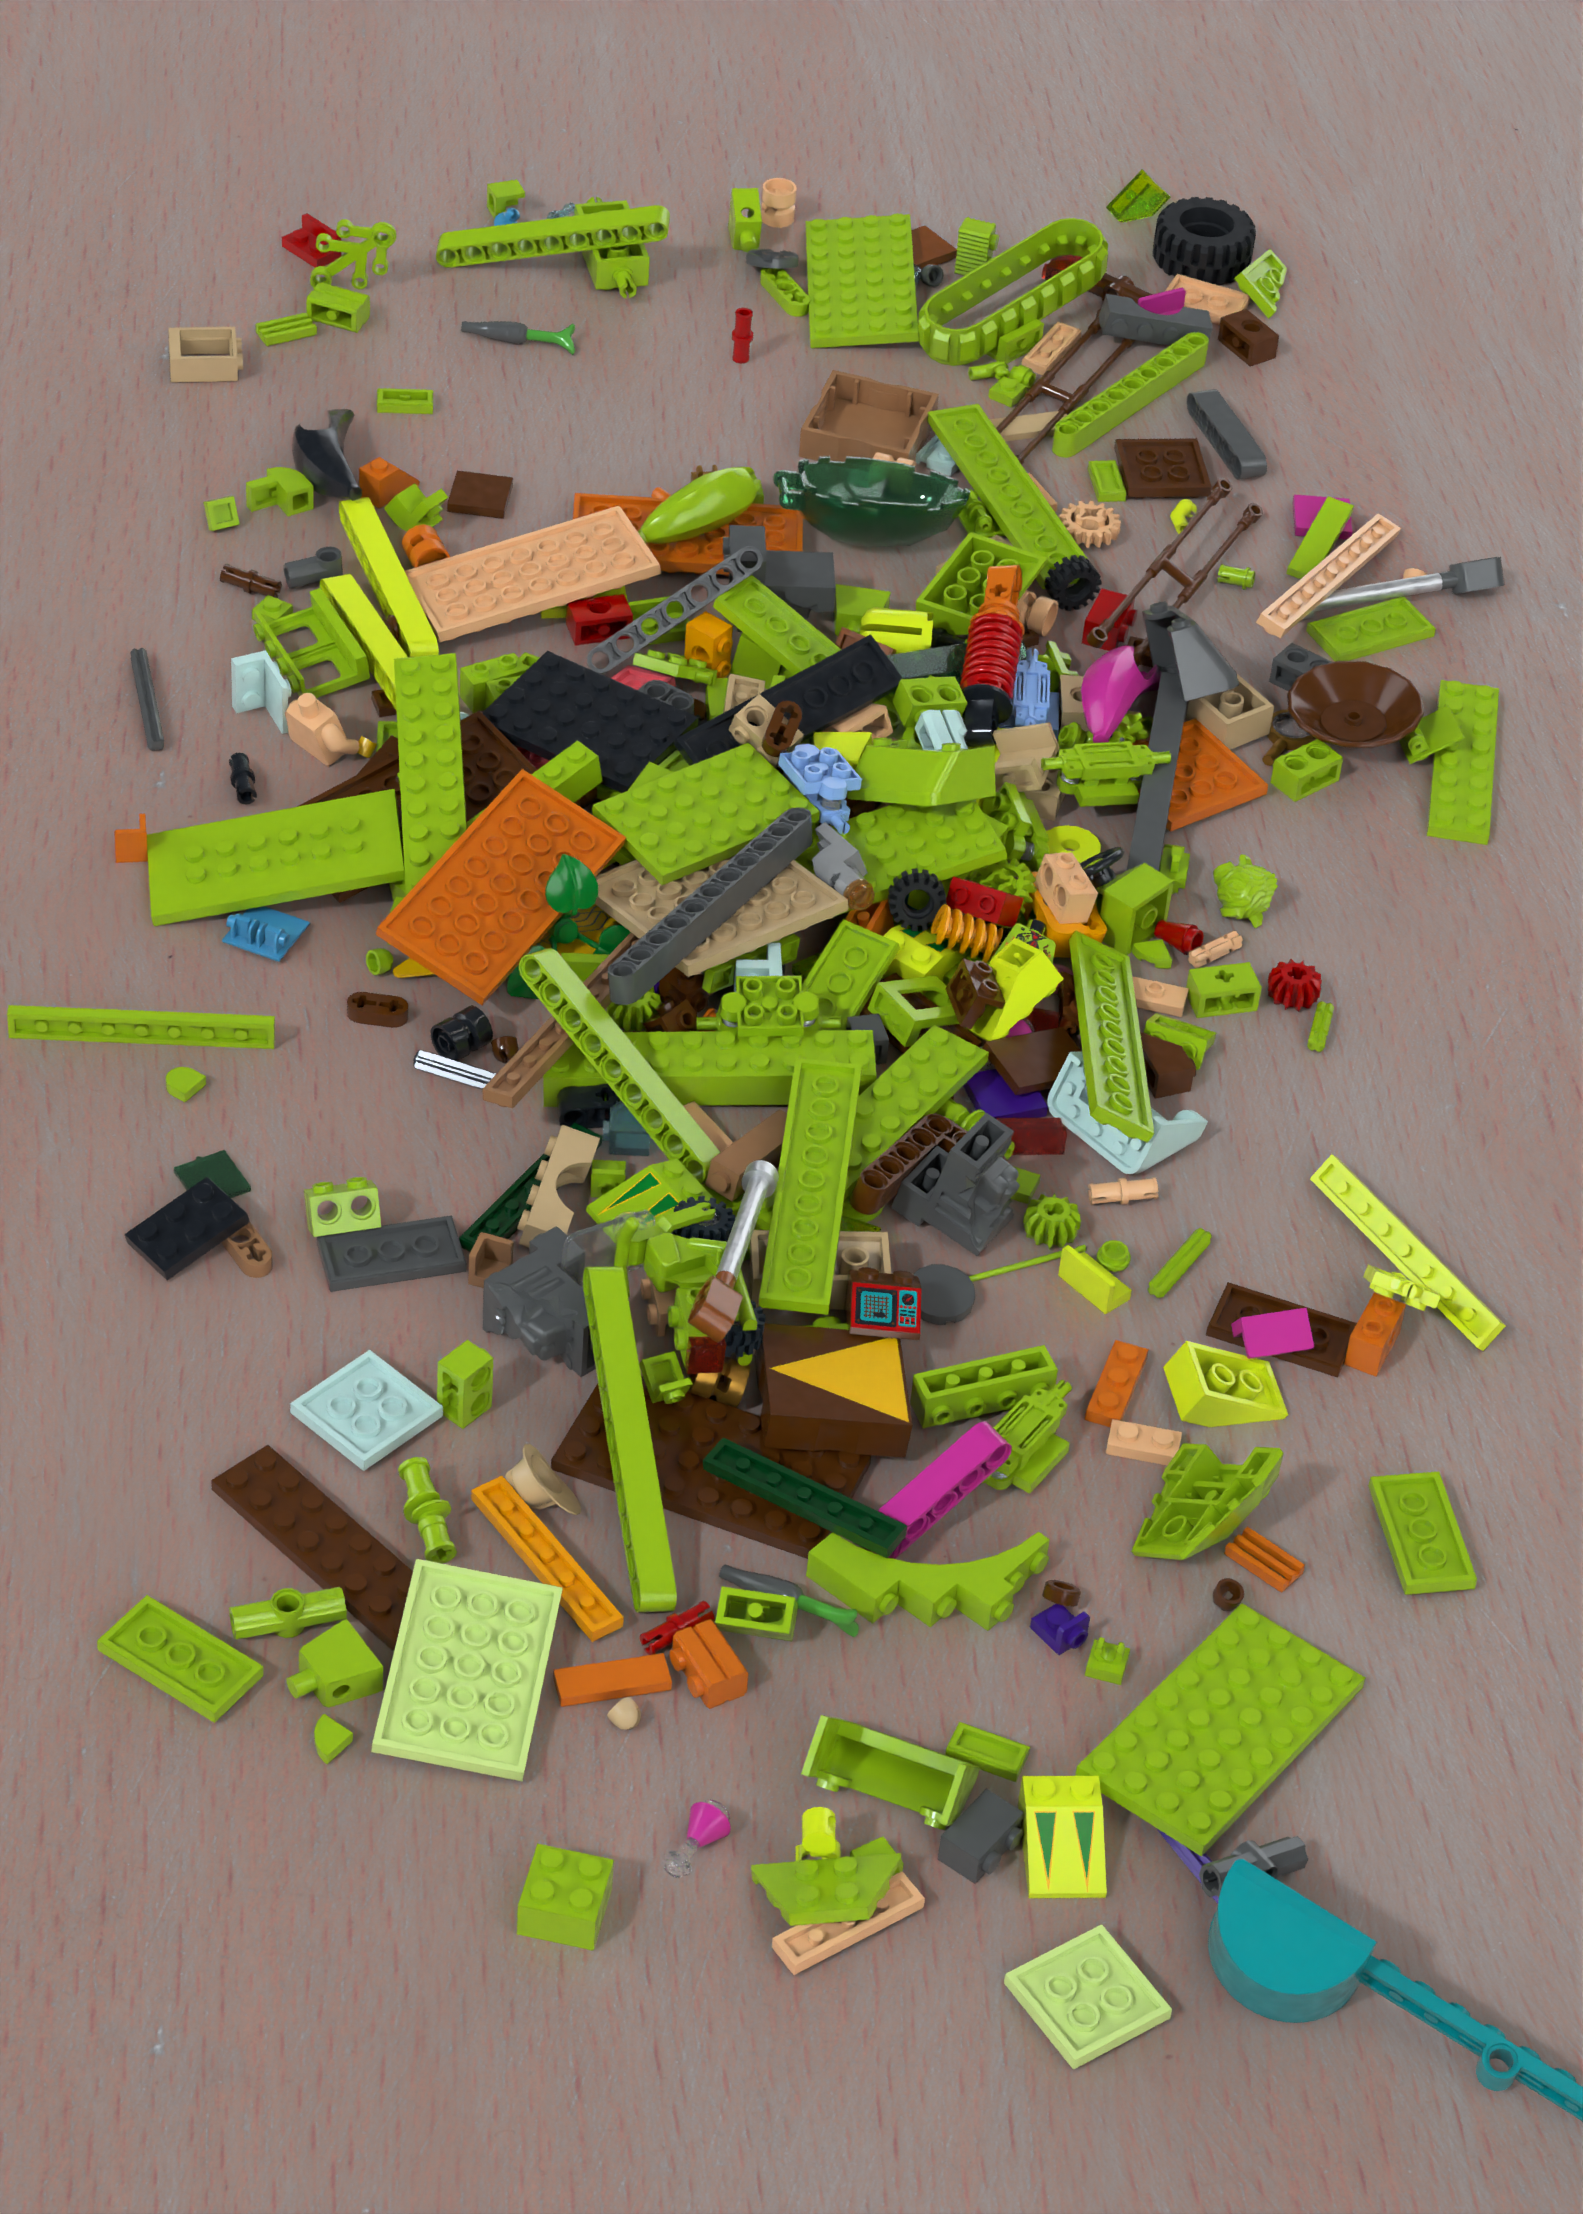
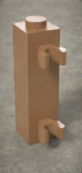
[705,1109,787,1202]

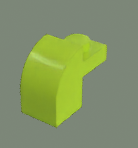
[246,467,314,516]
[384,483,448,532]

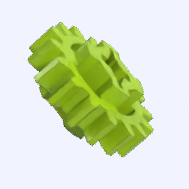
[972,858,1037,913]

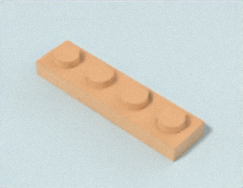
[772,1871,925,1975]

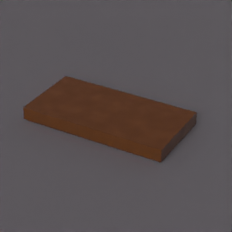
[1206,1282,1357,1378]

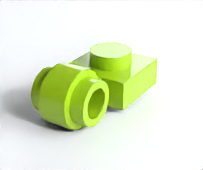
[988,365,1036,408]

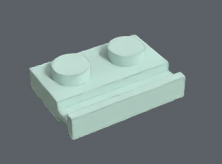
[915,435,959,477]

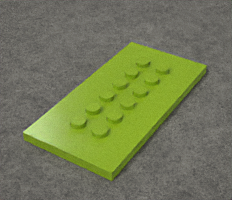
[147,789,405,926]

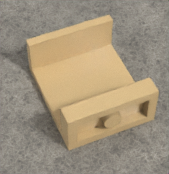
[993,722,1060,792]

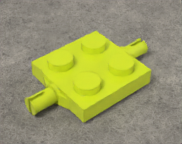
[1363,1264,1441,1311]

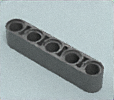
[1187,389,1267,480]

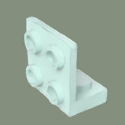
[231,650,292,734]

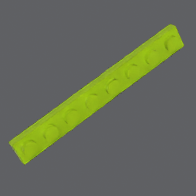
[7,1005,275,1049]

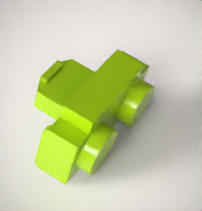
[1159,844,1190,894]

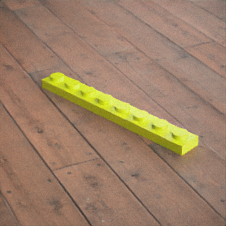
[1310,1154,1506,1351]

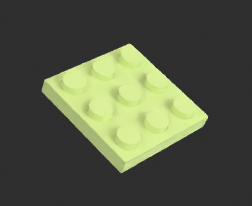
[1004,1924,1172,2070]

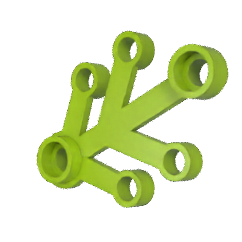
[310,219,397,289]

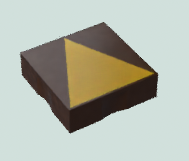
[754,1323,913,1458]

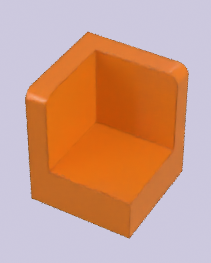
[114,814,148,863]

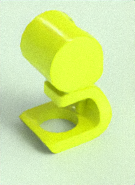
[795,1807,841,1861]

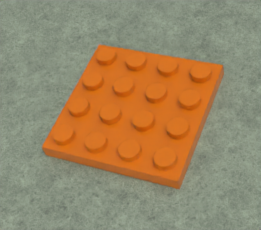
[1132,718,1268,832]

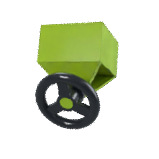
[1080,847,1174,956]

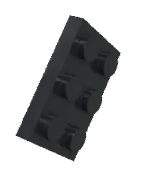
[124,1177,250,1280]

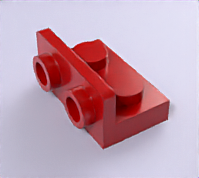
[282,213,342,268]

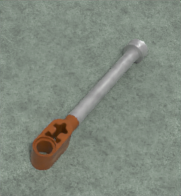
[688,1160,779,1343]

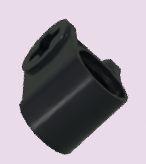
[557,1084,622,1129]

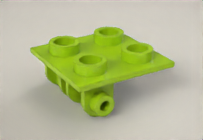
[953,489,1006,538]
[1399,705,1465,764]

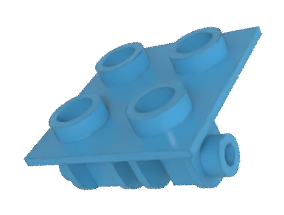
[222,906,310,962]

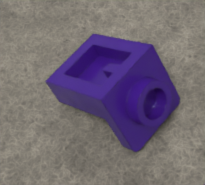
[1030,1604,1090,1655]

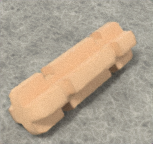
[1188,931,1243,968]

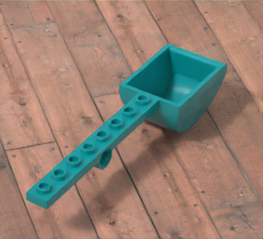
[1208,1859,1583,2121]

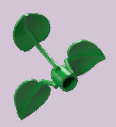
[507,854,630,999]

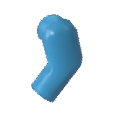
[494,208,520,226]

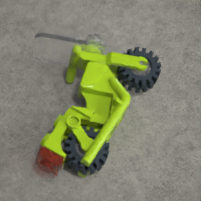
[560,1196,766,1374]

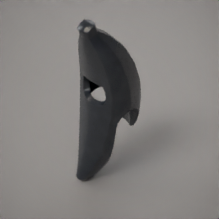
[292,409,362,501]

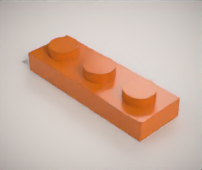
[1085,1340,1149,1428]

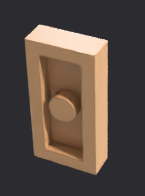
[1106,1419,1182,1466]

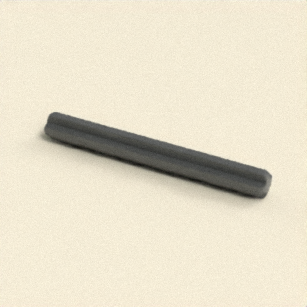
[130,648,164,751]

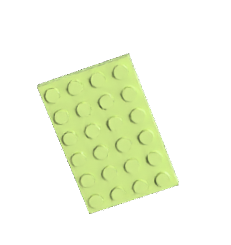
[371,1559,563,1782]

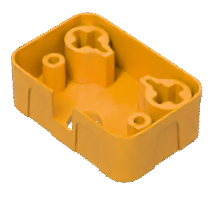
[1023,871,1107,958]

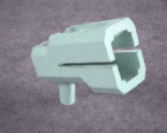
[915,710,968,750]

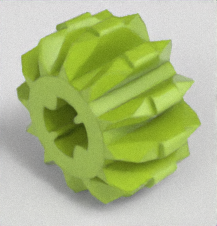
[607,987,661,1031]
[1023,1193,1081,1249]

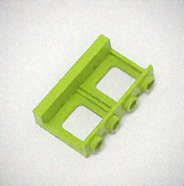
[253,588,370,698]

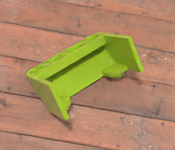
[847,737,996,806]
[801,1715,980,1831]

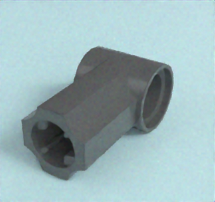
[283,546,343,589]

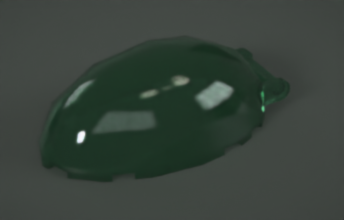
[773,456,971,548]

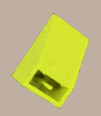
[967,938,1064,1041]

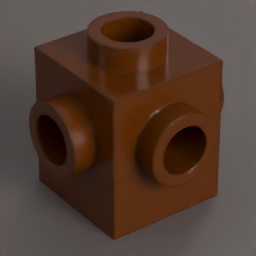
[658,967,709,1012]
[643,999,697,1032]

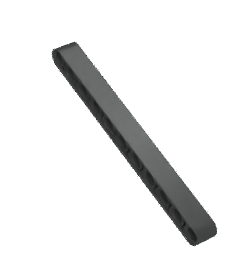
[1127,671,1187,871]
[608,807,813,1005]

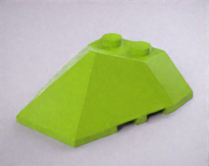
[1131,1443,1284,1560]

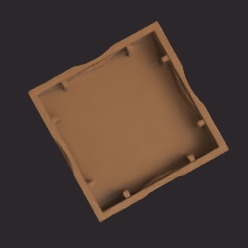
[799,370,939,473]

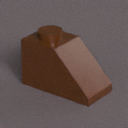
[1140,1032,1196,1099]

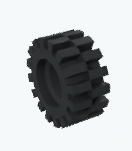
[1045,555,1102,611]
[888,868,947,931]

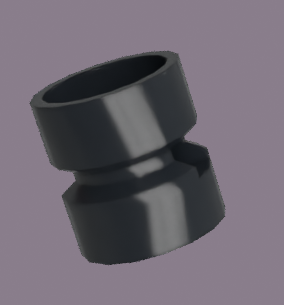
[430,1005,493,1061]

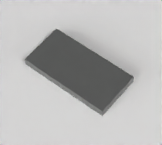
[317,1215,467,1292]

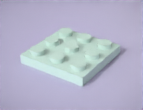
[290,1350,443,1471]

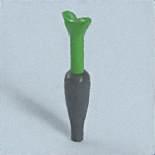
[461,321,575,355]
[719,1564,859,1637]

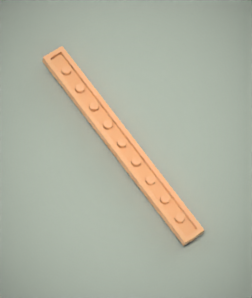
[1256,513,1401,638]

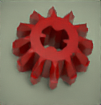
[1267,959,1322,1012]

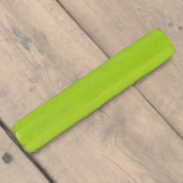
[1148,1228,1212,1298]

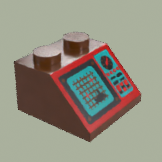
[844,1267,922,1340]

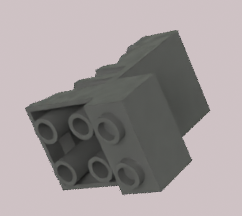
[723,525,836,632]
[891,1113,1019,1256]
[483,1226,596,1377]

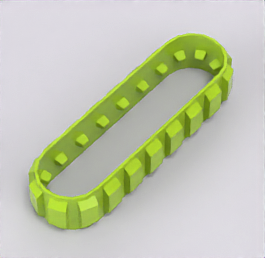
[918,218,1108,366]

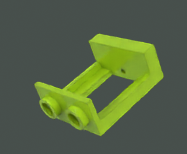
[867,976,967,1047]

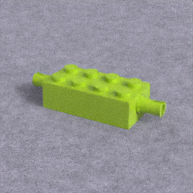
[574,197,650,298]

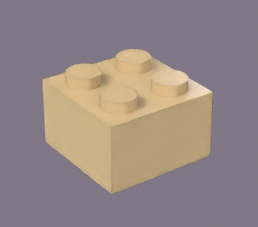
[1186,674,1274,750]

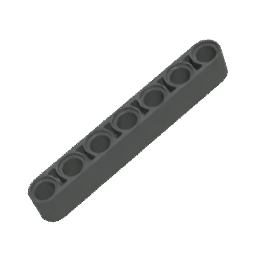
[587,546,763,674]

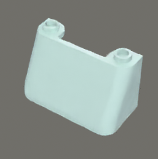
[1047,1051,1208,1174]

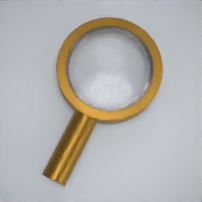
[1262,709,1317,766]

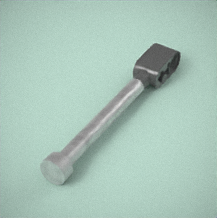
[1303,557,1505,619]

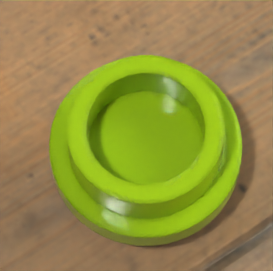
[1096,1240,1131,1272]

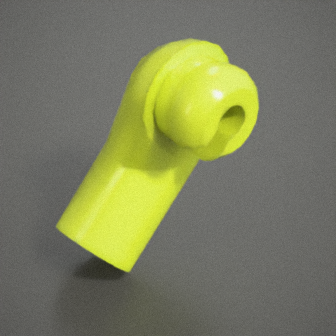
[1170,499,1197,534]

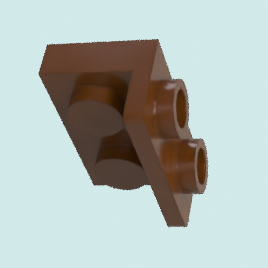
[946,958,1006,1029]

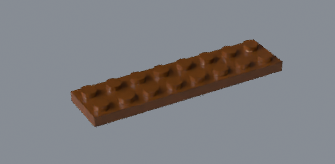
[211,1445,413,1652]

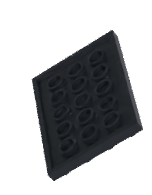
[482,651,698,793]

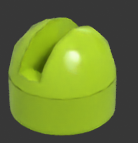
[366,948,394,975]

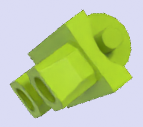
[1038,641,1078,693]

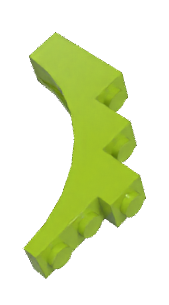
[806,1531,1050,1631]

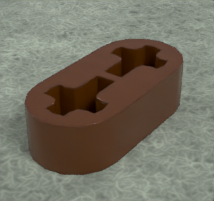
[762,701,802,757]
[347,992,408,1028]

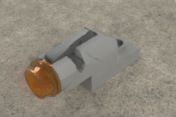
[812,822,875,910]

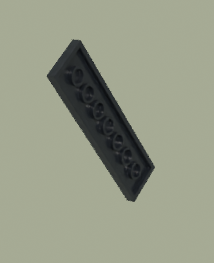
[674,634,904,766]

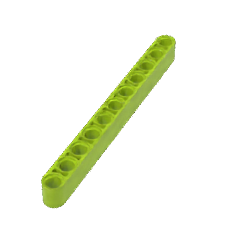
[583,1266,677,1613]

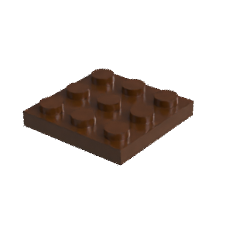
[1114,438,1212,498]

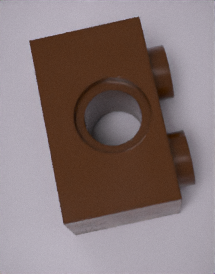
[1218,309,1279,367]

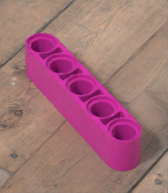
[863,1421,1012,1559]

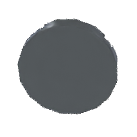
[746,249,799,269]
[913,1264,976,1325]

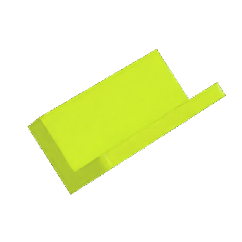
[1058,1245,1132,1315]

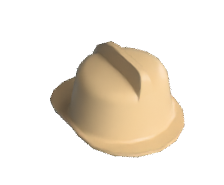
[505,1444,581,1515]

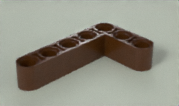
[849,1113,1008,1215]

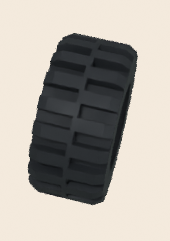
[1153,197,1256,286]

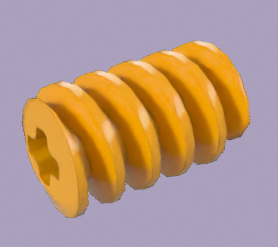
[931,904,1003,963]

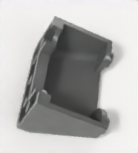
[1142,602,1239,702]

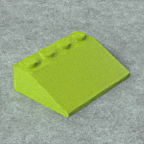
[916,532,1048,636]

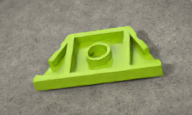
[751,1853,902,1926]

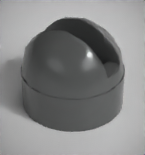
[920,264,944,286]

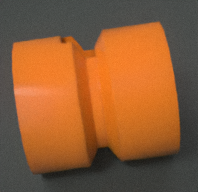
[402,524,450,568]

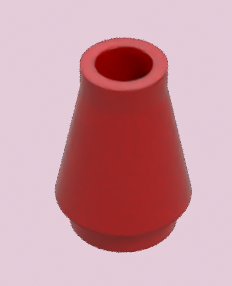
[1154,920,1204,955]

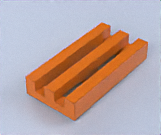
[1224,1526,1305,1593]

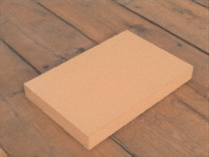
[1166,274,1251,325]

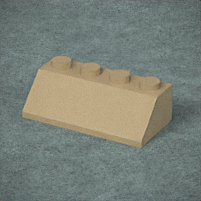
[749,1230,891,1310]

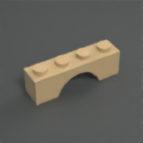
[517,1125,600,1248]

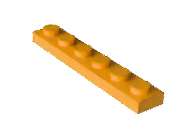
[471,1476,624,1642]

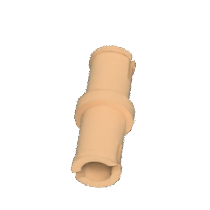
[1088,1177,1158,1205]

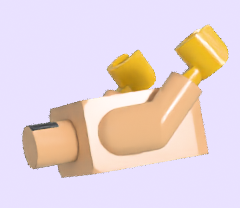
[285,693,377,767]

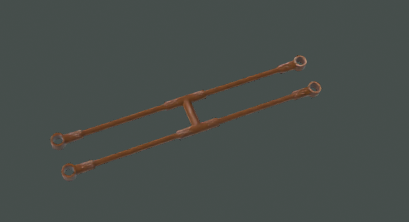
[996,309,1136,465]
[1087,478,1263,667]

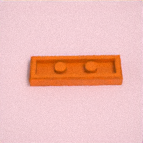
[553,1653,672,1707]

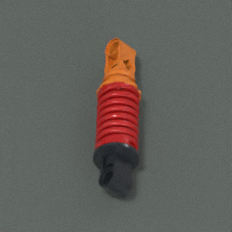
[960,565,1025,747]

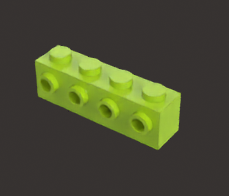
[910,1345,1058,1428]

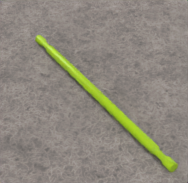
[968,1245,1086,1282]

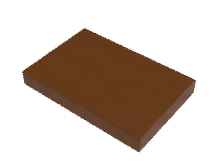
[982,1027,1081,1095]

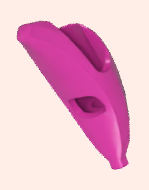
[1081,646,1161,743]

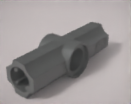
[1199,1836,1309,1897]

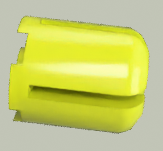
[860,607,933,672]

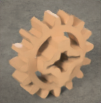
[1059,501,1121,548]

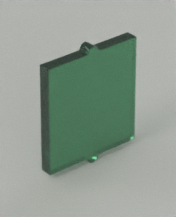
[174,1150,251,1198]

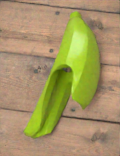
[637,467,760,544]

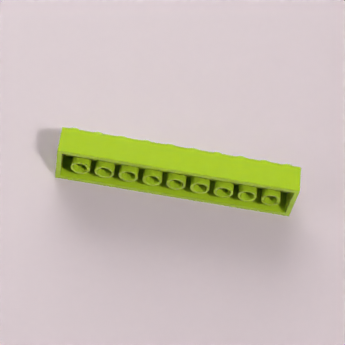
[543,1030,877,1107]

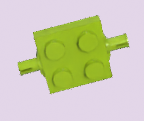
[633,649,718,686]

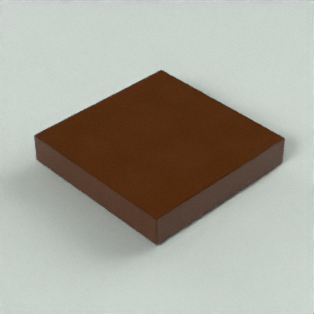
[447,470,513,519]

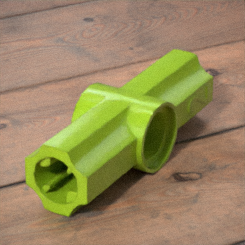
[229,1587,347,1640]

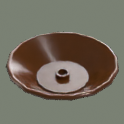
[1287,661,1424,748]

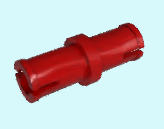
[731,308,754,364]
[639,1601,715,1655]

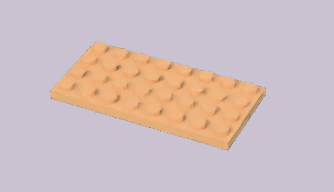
[405,506,661,643]

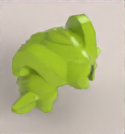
[1213,854,1278,928]

